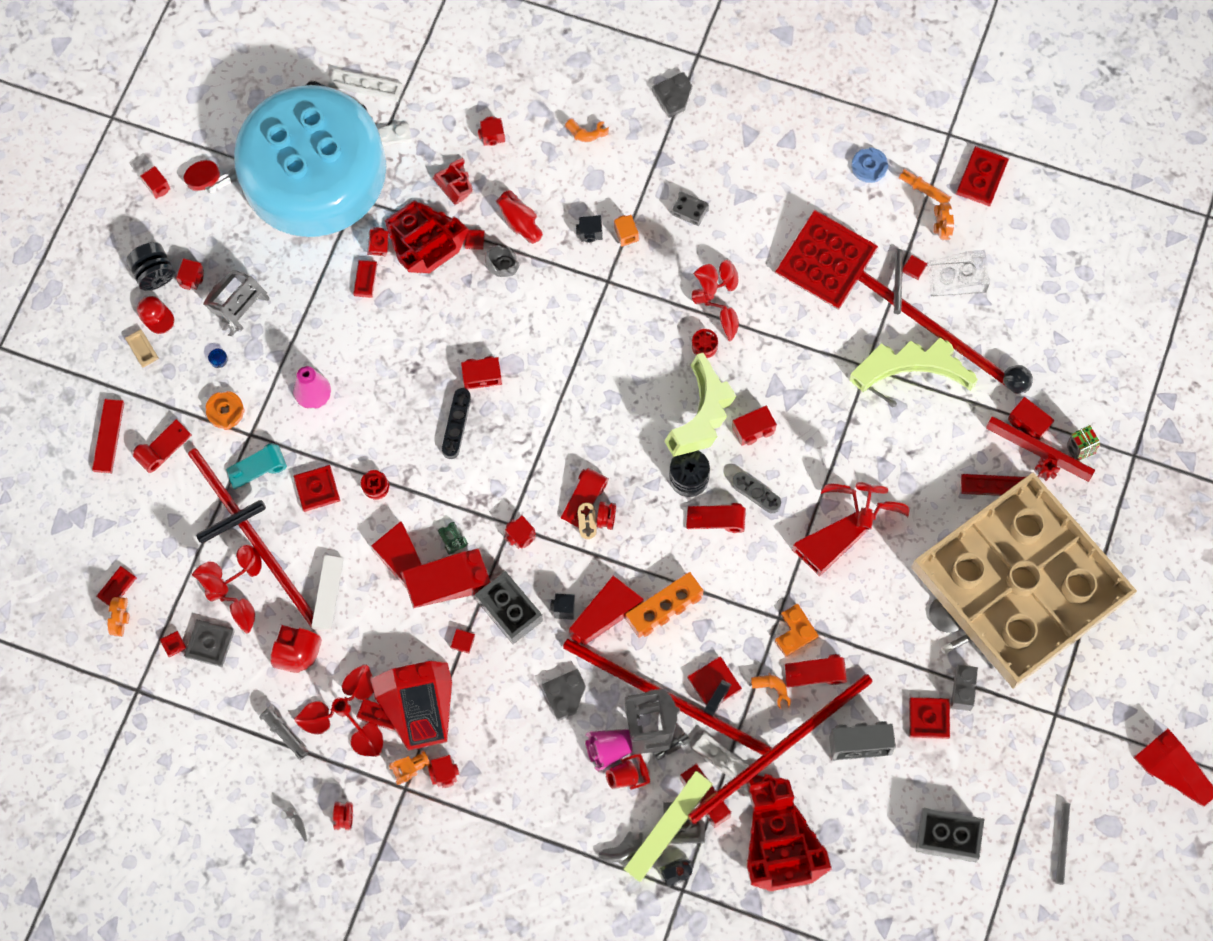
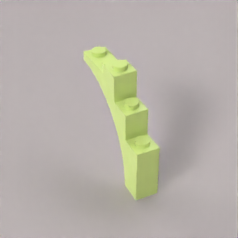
[849,338,978,392]
[664,353,736,457]

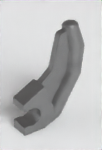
[598,832,643,863]

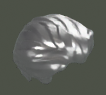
[485,245,519,277]

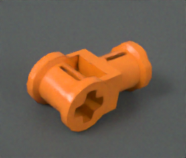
[388,750,431,785]

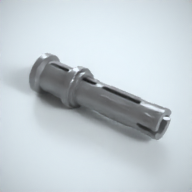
[259,706,309,760]

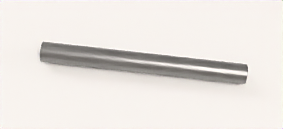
[894,249,903,315]
[1056,803,1071,885]

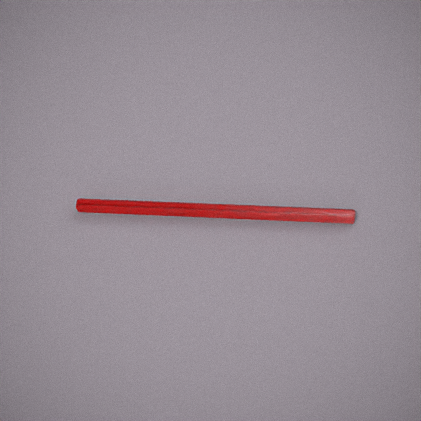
[859,271,1005,385]
[188,448,316,631]
[563,639,772,755]
[688,674,873,823]

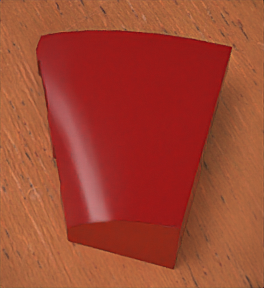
[433,157,473,205]
[747,774,795,811]

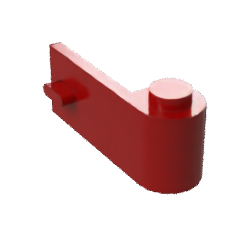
[133,419,192,473]
[560,468,609,528]
[686,503,746,533]
[785,654,847,688]

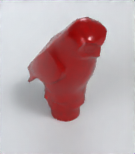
[496,190,543,244]

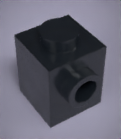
[576,215,603,243]
[550,593,575,620]

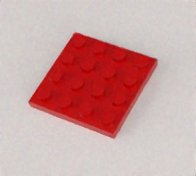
[775,209,878,310]

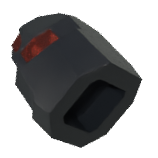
[660,858,693,888]

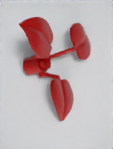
[691,260,739,341]
[821,482,910,530]
[192,545,262,634]
[294,664,384,757]

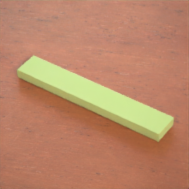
[624,771,713,882]

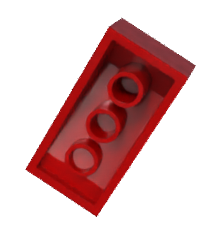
[401,548,491,609]

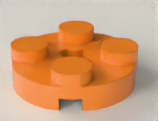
[933,203,954,240]
[206,391,245,430]
[108,597,130,637]

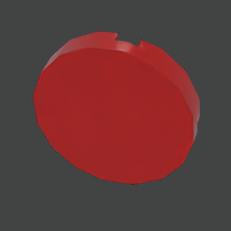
[183,160,220,191]

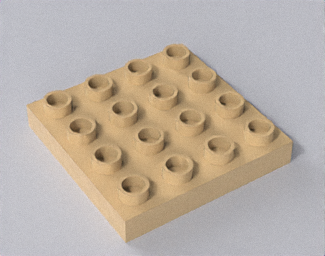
[911,472,1137,689]

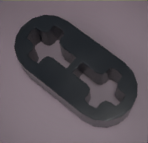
[704,680,731,717]

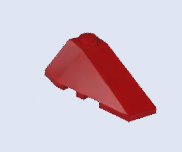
[1134,728,1213,807]

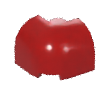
[271,625,322,673]

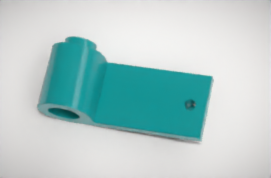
[226,443,287,490]

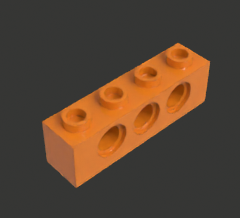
[625,572,703,638]

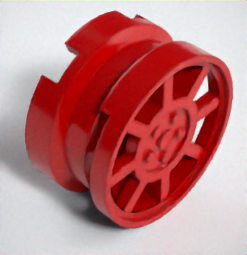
[692,329,718,358]
[361,470,390,500]
[597,501,616,530]
[333,802,353,830]

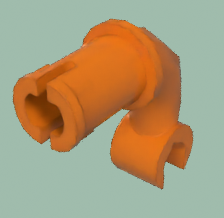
[565,118,609,142]
[751,673,791,709]

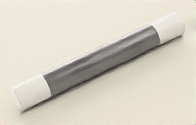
[941,634,971,654]

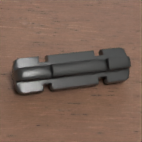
[653,733,690,760]

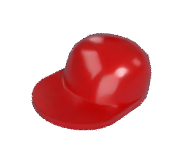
[136,296,175,334]

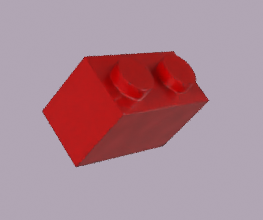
[461,356,502,390]
[1008,397,1055,441]
[732,405,777,446]

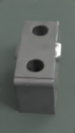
[672,192,709,227]

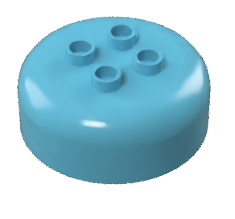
[234,85,386,237]

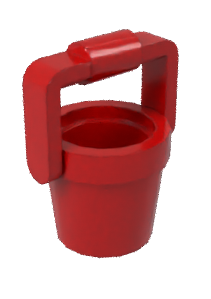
[606,754,650,790]

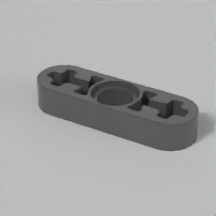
[732,472,781,513]

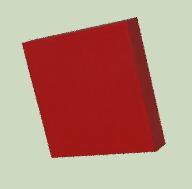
[293,465,341,512]
[687,656,742,706]
[909,697,950,739]

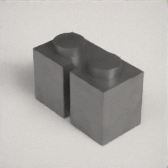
[951,664,978,711]

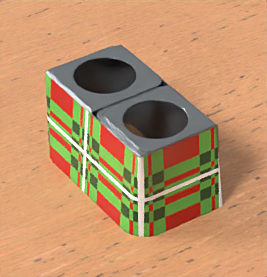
[1067,424,1100,461]

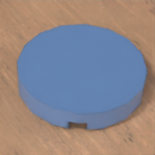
[852,148,888,183]

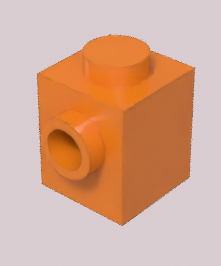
[614,215,639,247]

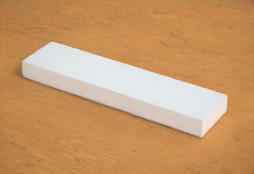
[329,68,403,102]
[312,555,344,632]
[692,732,760,792]

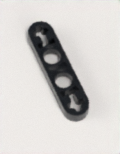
[442,388,471,459]

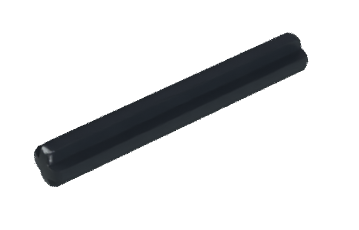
[196,500,266,543]

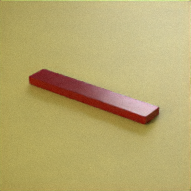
[986,417,1095,482]

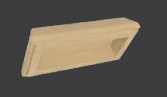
[125,329,159,368]

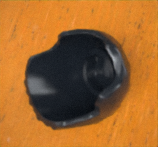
[1003,365,1033,394]

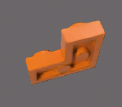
[775,603,819,657]

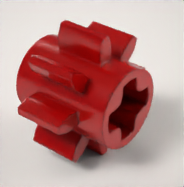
[1035,456,1061,481]

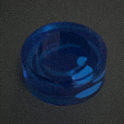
[208,348,228,368]

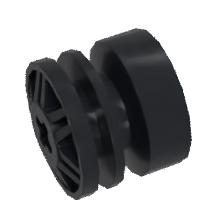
[126,242,176,291]
[669,450,710,497]

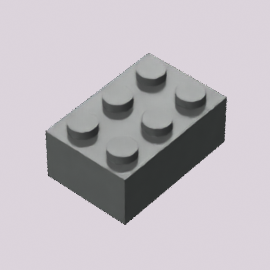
[475,571,543,645]
[829,721,896,761]
[915,808,985,863]

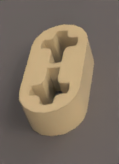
[578,503,597,540]

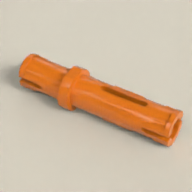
[899,169,952,203]

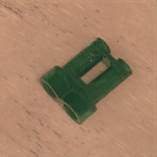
[438,522,469,555]

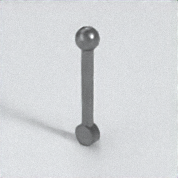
[867,386,897,407]

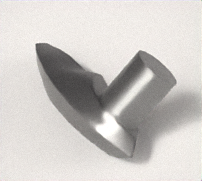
[281,807,307,842]

